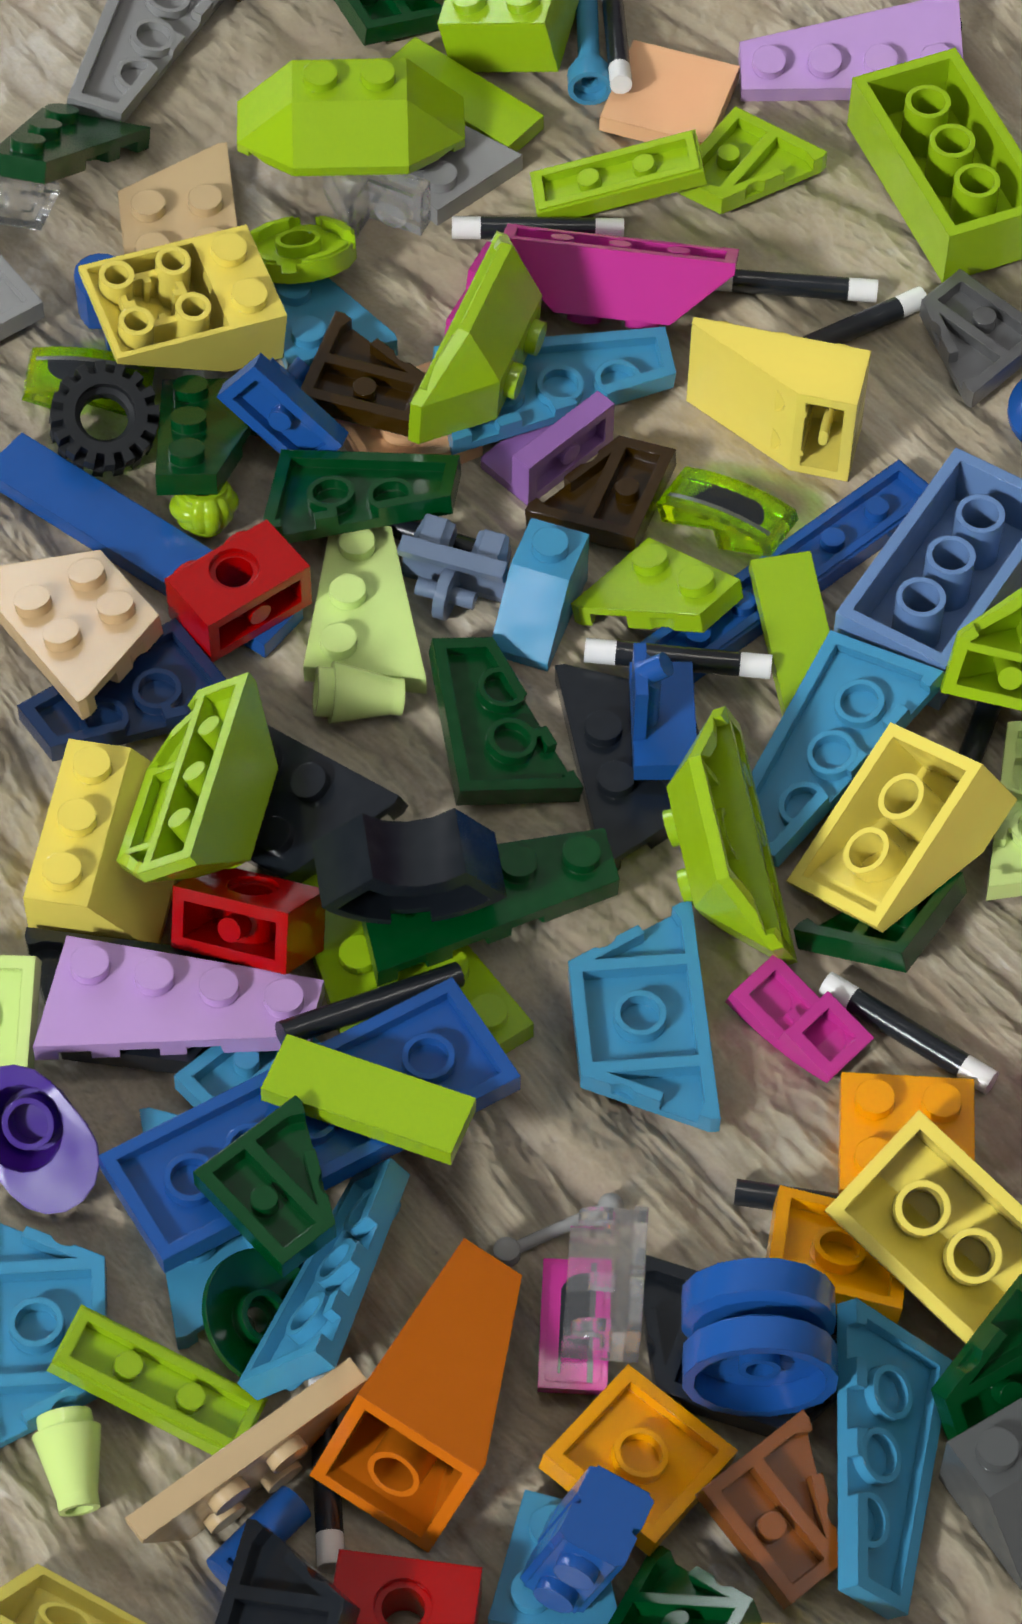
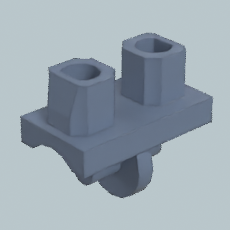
[397,514,511,621]

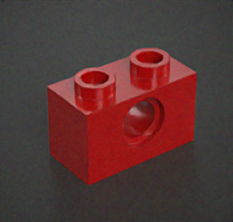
[165,519,312,662]
[171,868,326,975]
[333,1549,482,1624]

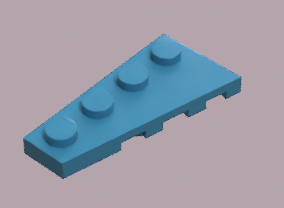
[432,327,676,455]
[237,1158,410,1401]
[837,1298,952,1620]

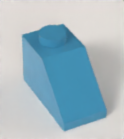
[492,518,589,672]

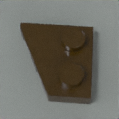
[301,311,425,437]
[525,435,676,552]

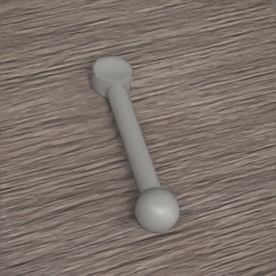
[493,1192,624,1267]

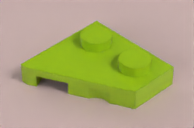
[677,106,827,215]
[571,537,744,633]

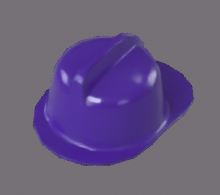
[0,1064,100,1214]

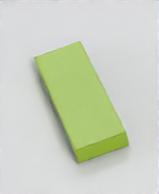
[391,37,544,152]
[530,129,707,217]
[748,551,830,717]
[260,1034,476,1165]
[47,1304,268,1455]

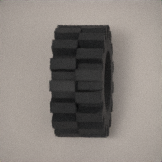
[49,360,160,477]

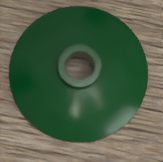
[202,1248,300,1377]

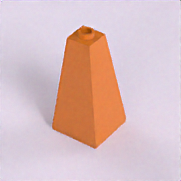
[310,1238,522,1553]

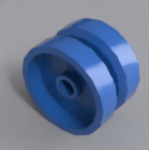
[681,1258,839,1417]

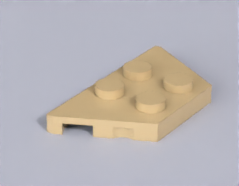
[118,142,237,254]
[0,550,163,720]
[125,1357,367,1544]

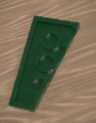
[362,828,620,987]

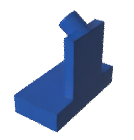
[217,353,349,454]
[629,643,697,780]

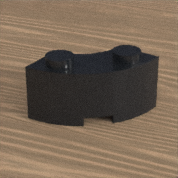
[312,808,507,925]

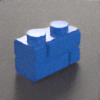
[520,1465,654,1614]

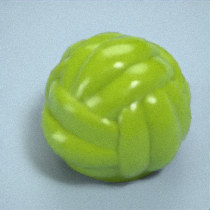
[169,481,239,538]

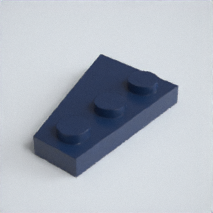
[17,618,227,762]

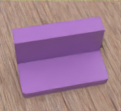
[481,390,615,505]

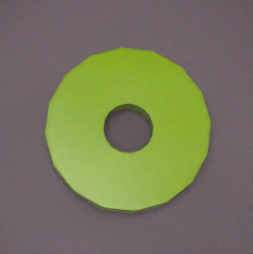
[250,216,357,284]

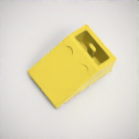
[78,224,287,372]
[686,317,871,482]

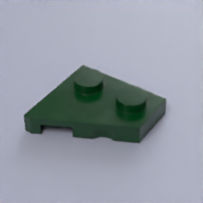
[793,872,967,973]
[193,1095,336,1277]
[608,1546,762,1624]

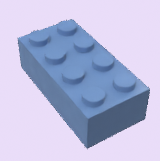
[834,448,1022,711]

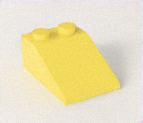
[787,722,1017,933]

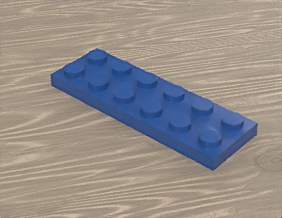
[98,977,521,1273]

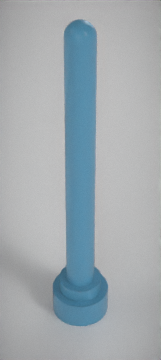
[567,0,611,105]

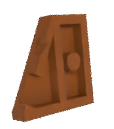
[695,1409,838,1609]

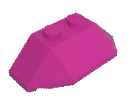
[503,223,739,329]

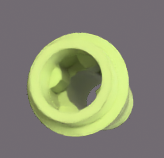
[312,661,405,724]
[32,1406,102,1517]

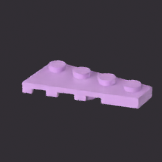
[738,0,963,101]
[33,935,325,1060]

